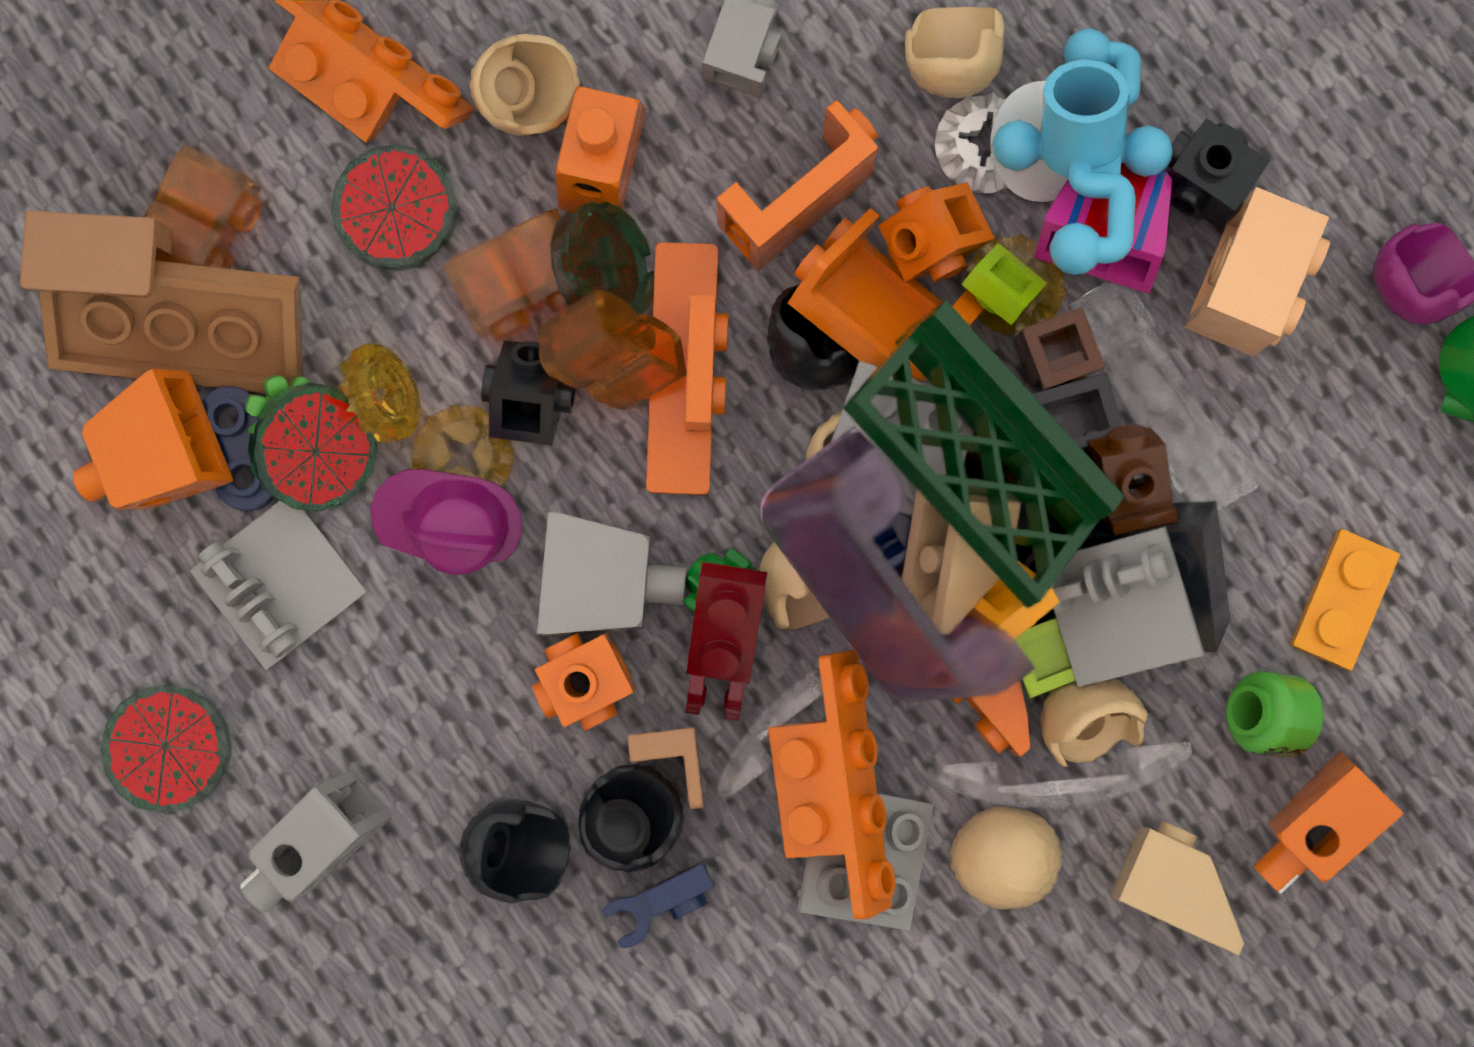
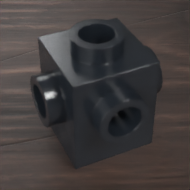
[1167,118,1270,229]
[481,340,576,446]

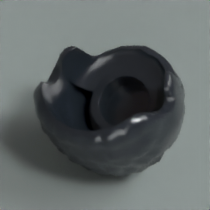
[767,284,859,390]
[578,764,685,873]
[459,799,571,903]

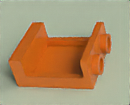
[716,100,879,272]
[788,208,984,382]

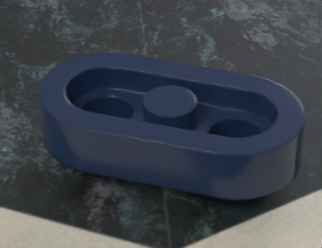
[202,387,280,512]

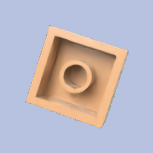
[1184,187,1330,357]

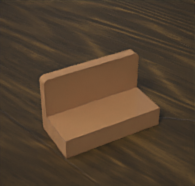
[20,210,173,298]
[627,728,705,809]

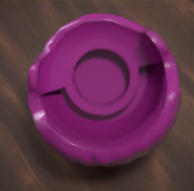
[1373,223,1474,325]

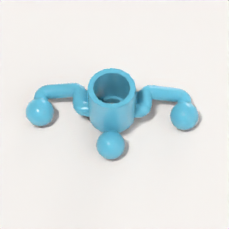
[992,28,1173,275]

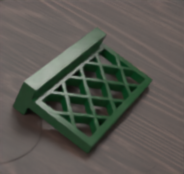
[842,300,1125,609]

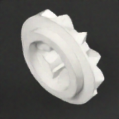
[935,92,1008,194]

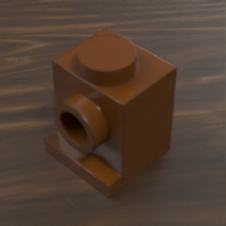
[1013,307,1105,391]
[1087,425,1178,535]

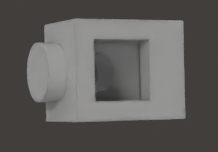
[702,0,782,98]

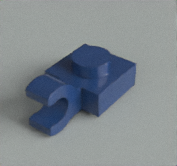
[603,860,715,948]

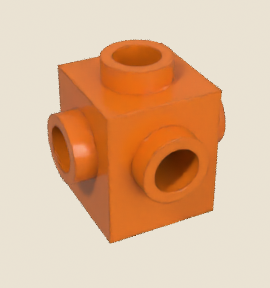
[878,182,995,283]
[532,632,638,731]

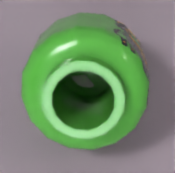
[1226,670,1324,758]

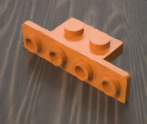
[268,0,474,142]
[646,242,728,496]
[768,649,895,920]

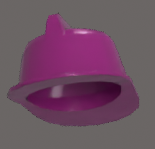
[370,469,523,575]

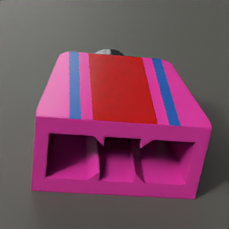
[1034,163,1172,294]

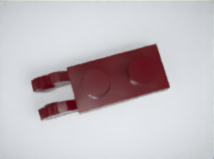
[685,562,768,721]

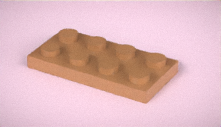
[39,261,303,393]

